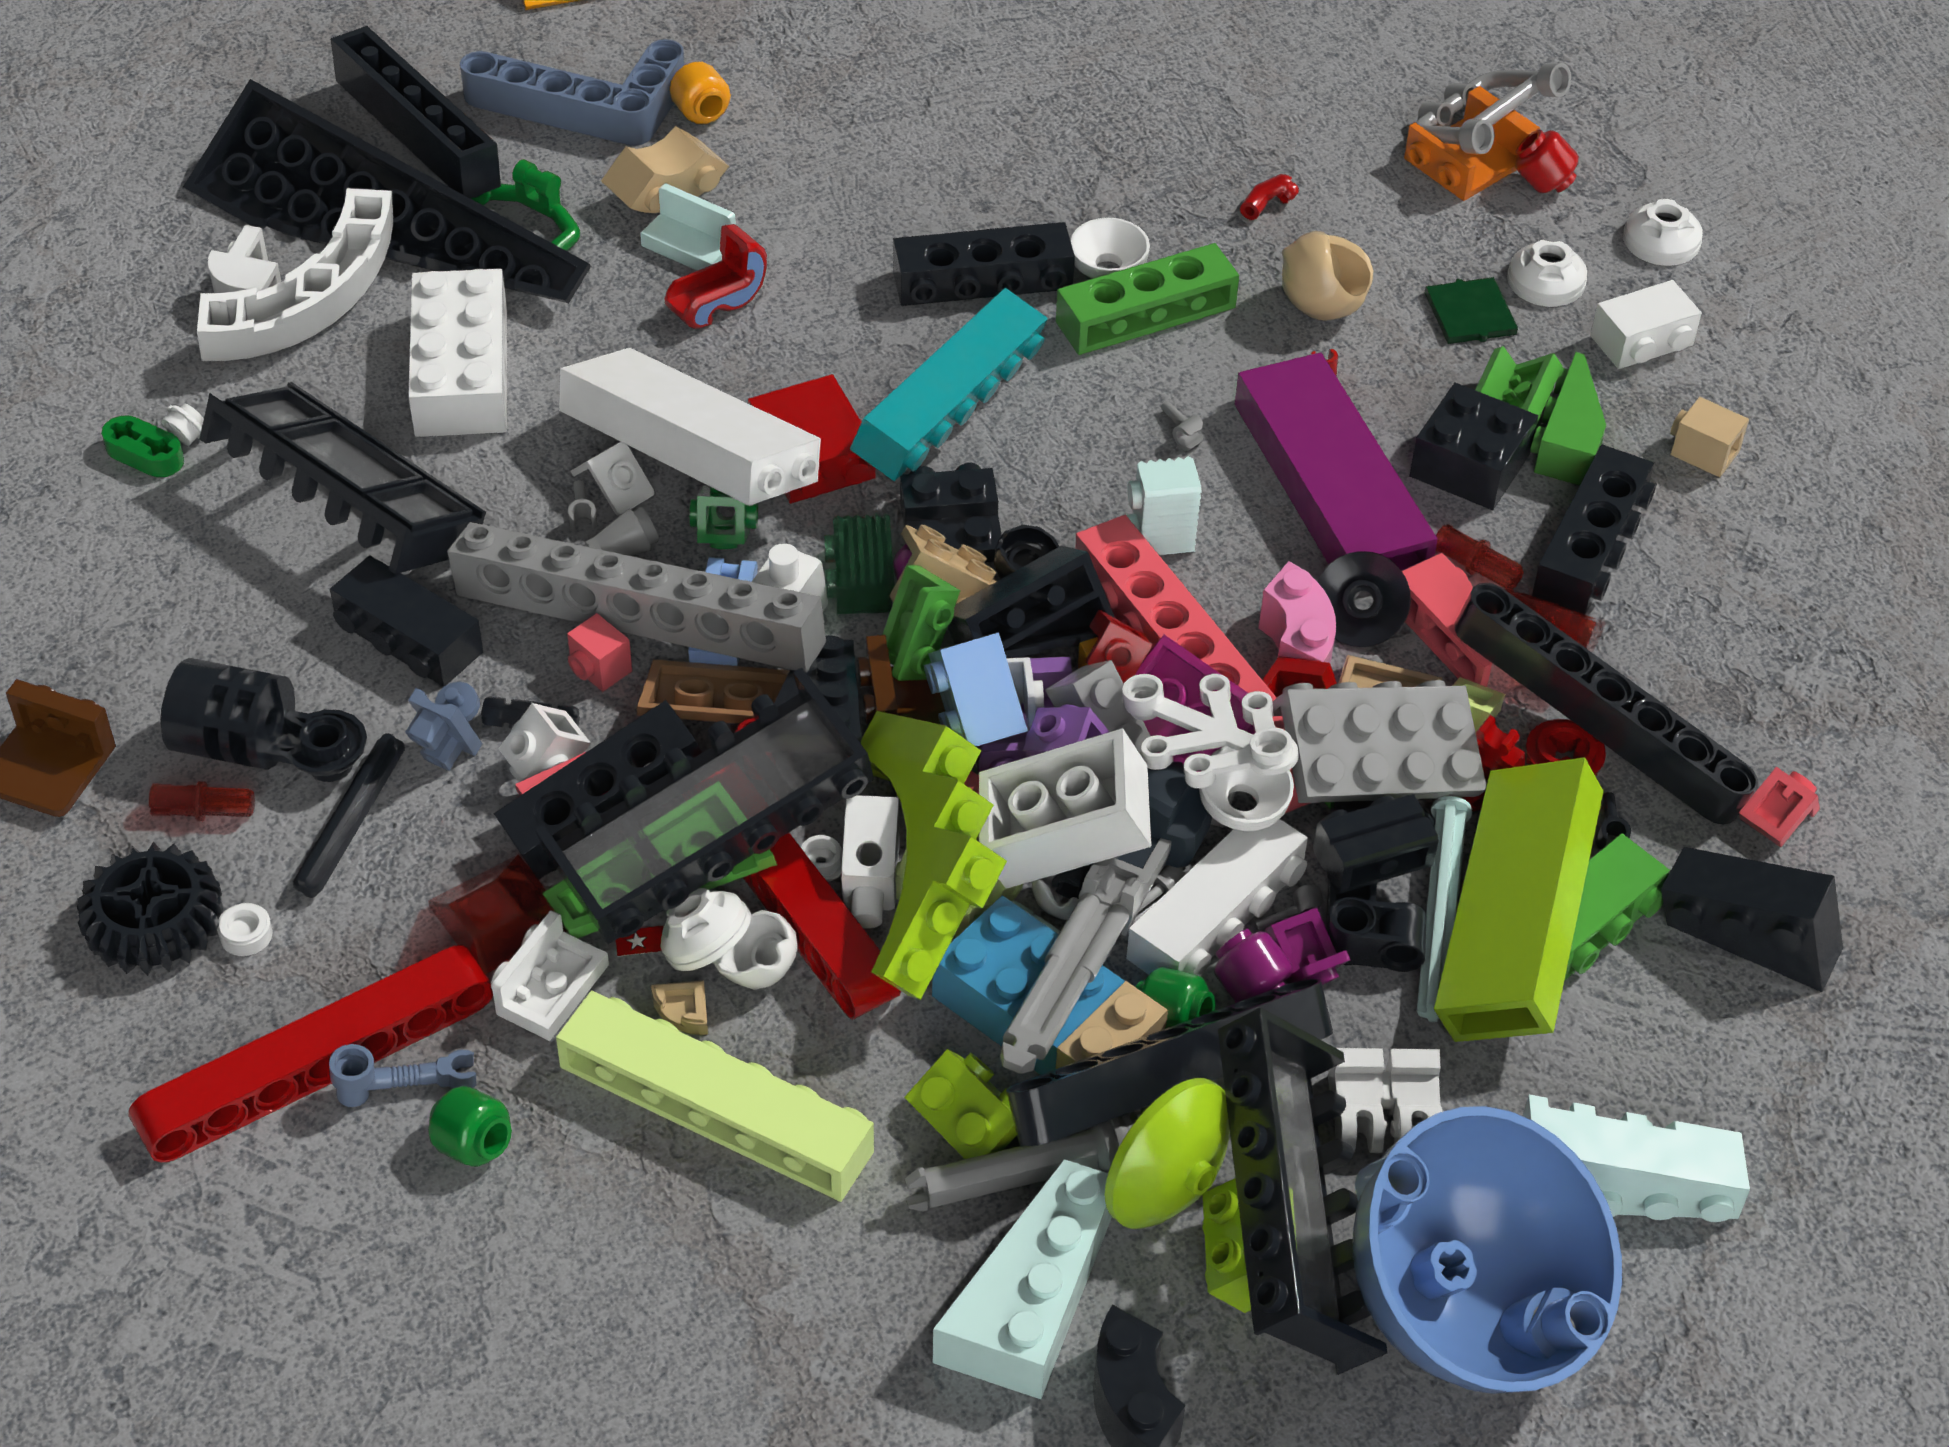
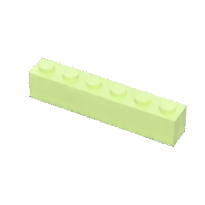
[556,990,874,1202]

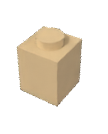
[1670,397,1749,478]

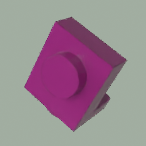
[1265,907,1350,985]

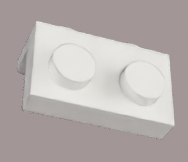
[491,910,609,1041]

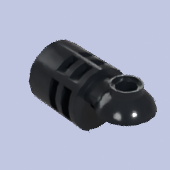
[160,658,367,782]

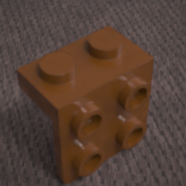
[857,635,945,724]
[0,679,116,817]

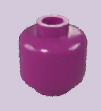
[1214,928,1293,1003]

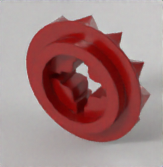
[1525,719,1606,776]

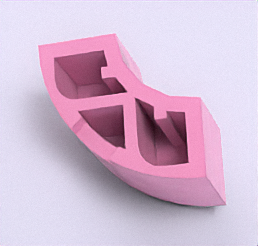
[1258,561,1336,664]

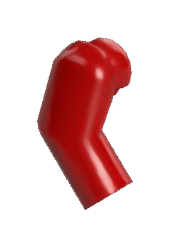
[1240,174,1299,220]

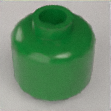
[1136,967,1215,1029]
[428,1086,512,1167]

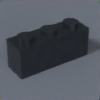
[330,555,483,687]

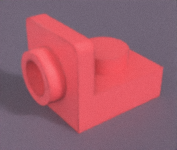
[1739,767,1820,847]

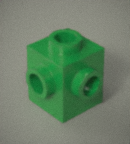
[689,486,758,549]

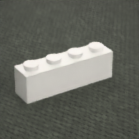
[1126,819,1308,977]

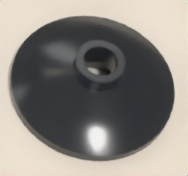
[1318,551,1411,647]

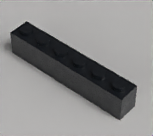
[330,26,501,199]

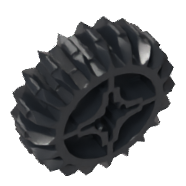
[77,842,224,976]

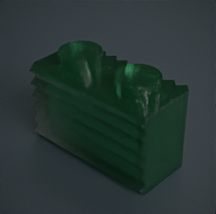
[824,513,895,614]

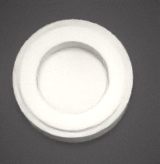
[217,903,273,956]

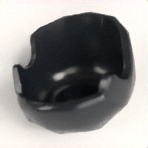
[994,524,1060,579]

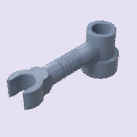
[329,1044,476,1107]

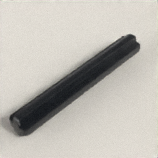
[293,733,405,898]

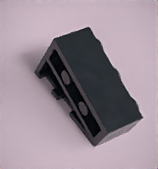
[1661,847,1843,992]

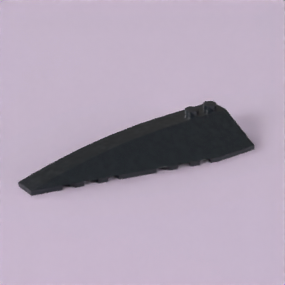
[183,79,591,304]

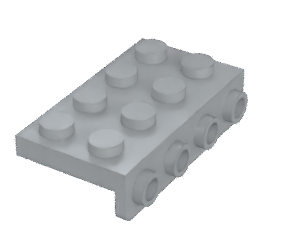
[1273,680,1487,803]

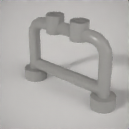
[1416,63,1571,154]

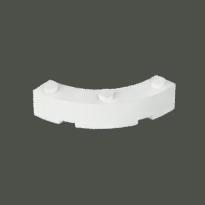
[197,188,393,361]

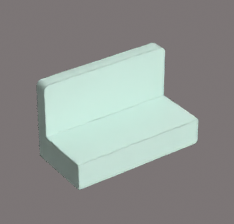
[640,183,736,271]

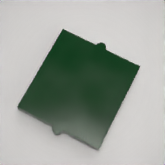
[1424,277,1518,344]

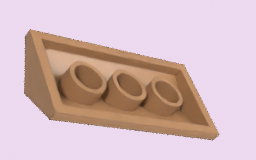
[637,659,790,724]

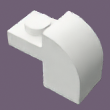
[208,225,281,293]

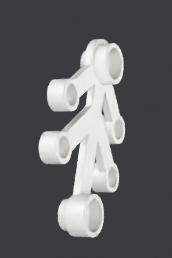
[1122,674,1298,788]

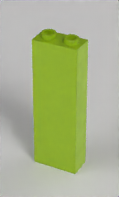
[1434,757,1603,1042]

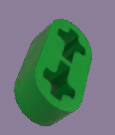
[101,415,184,477]

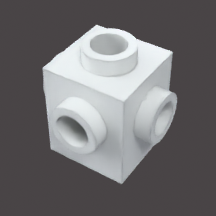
[498,703,591,782]

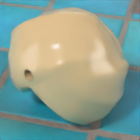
[1282,231,1373,321]

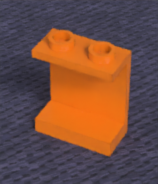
[1404,86,1540,201]

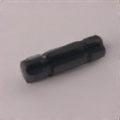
[481,696,580,729]

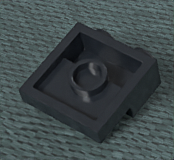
[900,463,1002,563]

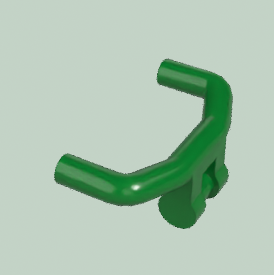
[471,159,580,251]

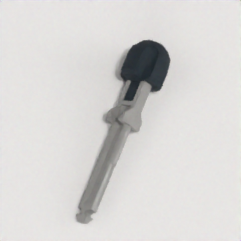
[1000,761,1212,1074]

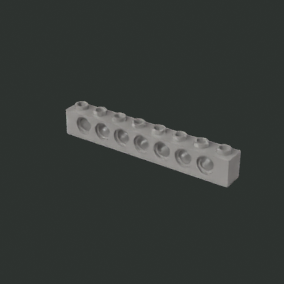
[447,522,826,673]

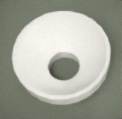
[1623,199,1702,266]
[1071,218,1150,279]
[1507,240,1587,307]
[1199,746,1294,831]
[660,888,751,971]

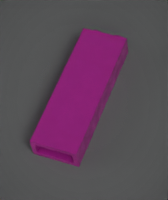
[1234,352,1438,571]

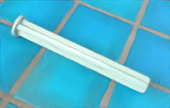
[1416,796,1472,1022]

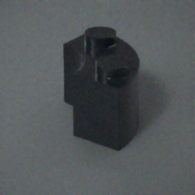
[1093,1304,1186,1447]

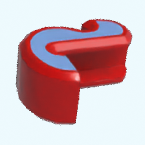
[664,224,767,329]

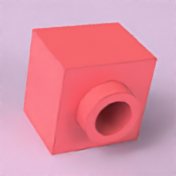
[567,613,632,692]

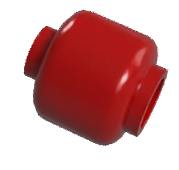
[1515,129,1579,193]

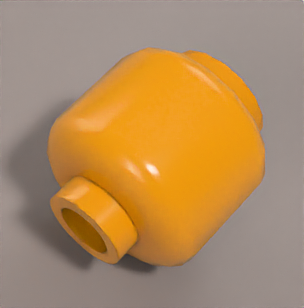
[669,62,731,124]

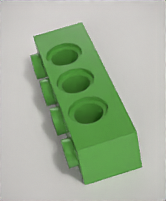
[1056,243,1239,355]

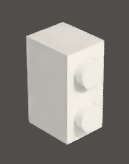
[1590,280,1702,369]

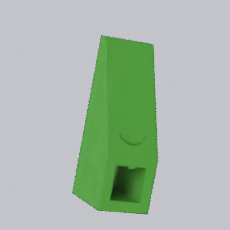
[1530,352,1606,486]
[1564,833,1670,981]

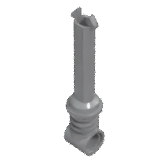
[905,1108,1147,1212]

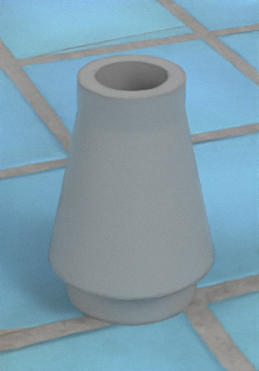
[585,507,659,556]

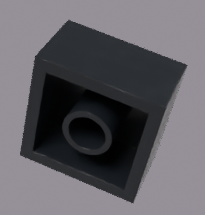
[1409,382,1539,511]

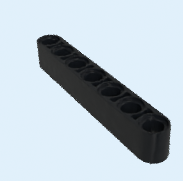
[1454,583,1758,825]
[1006,979,1333,1147]

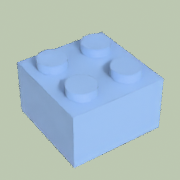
[924,633,1028,746]

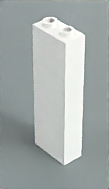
[559,348,821,506]

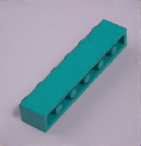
[850,288,1048,482]

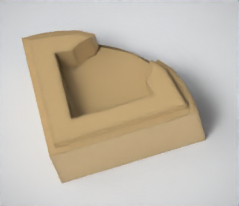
[651,980,708,1035]

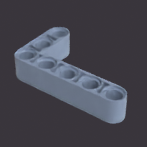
[460,39,684,146]

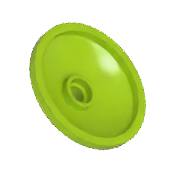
[1105,1078,1230,1229]

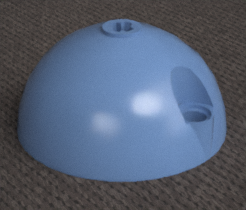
[1353,1106,1622,1394]

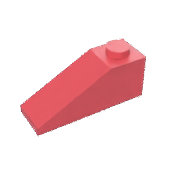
[1402,553,1492,687]

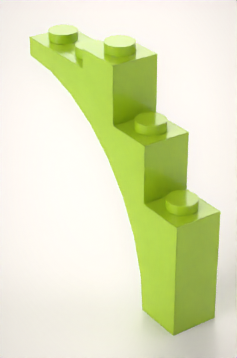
[861,711,1007,1000]

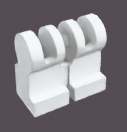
[1328,1048,1442,1153]

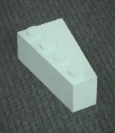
[1523,1094,1750,1222]
[932,1159,1112,1399]

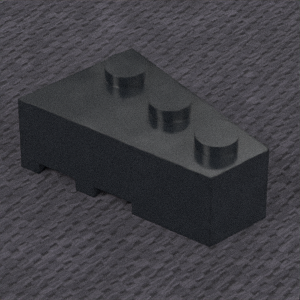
[948,546,1115,658]

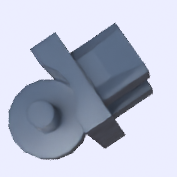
[405,682,482,771]

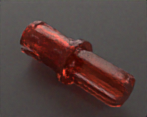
[1435,524,1524,590]
[149,781,255,822]

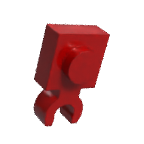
[1476,715,1525,780]

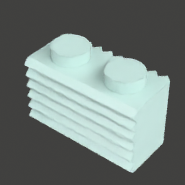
[1126,456,1202,555]

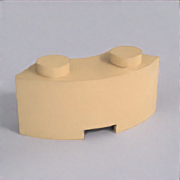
[601,126,729,213]

